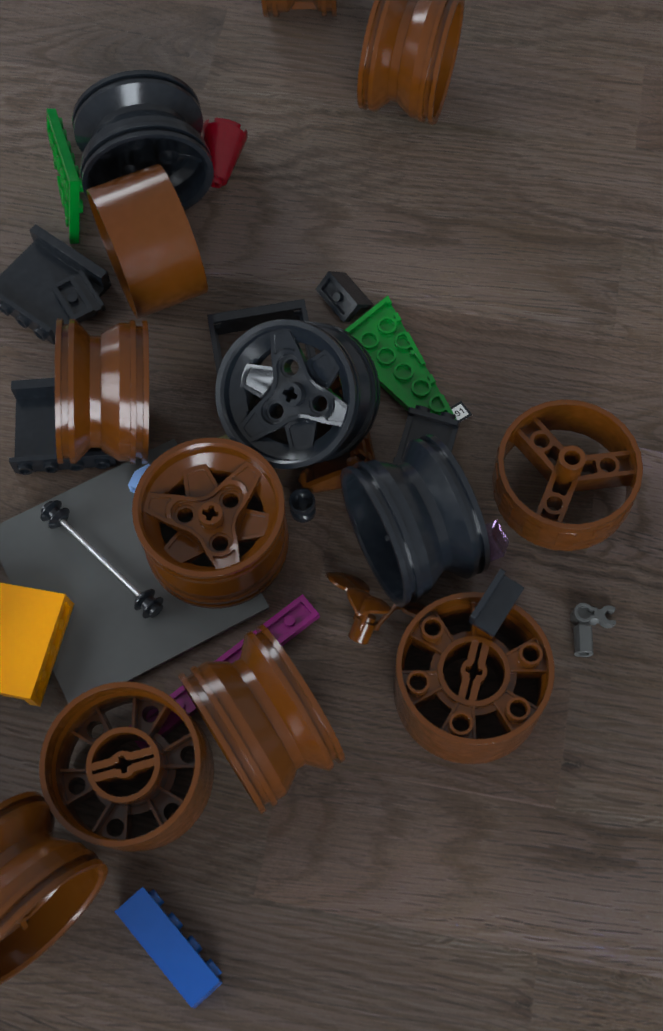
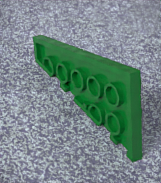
[46,108,83,244]
[345,295,457,420]

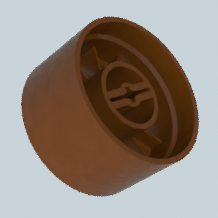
[86,164,208,319]
[394,592,555,764]
[39,681,214,852]

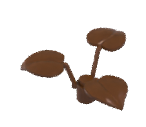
[325,572,426,645]

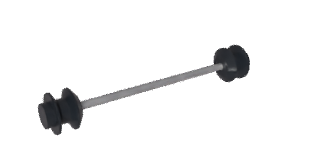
[40,500,164,619]

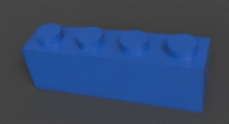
[115,887,223,1009]

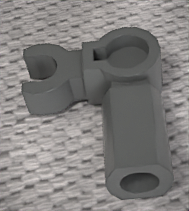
[570,603,616,657]

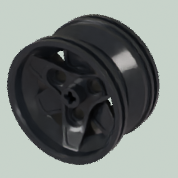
[72,70,214,211]
[215,320,380,469]
[341,434,491,608]

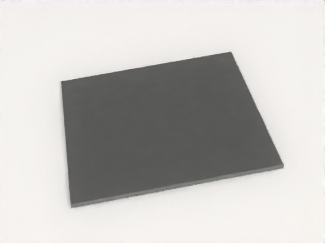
[0,439,270,703]

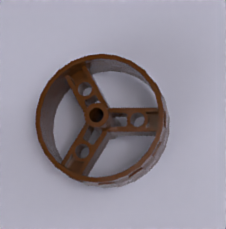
[492,399,643,551]

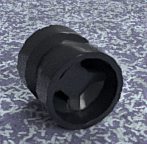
[289,488,316,523]

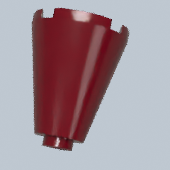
[202,118,248,188]

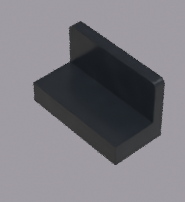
[315,271,373,323]
[469,568,525,638]

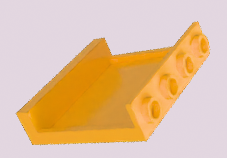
[0,583,74,707]

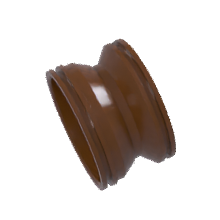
[357,0,465,125]
[55,318,149,464]
[132,438,289,609]
[178,624,345,814]
[0,791,108,985]

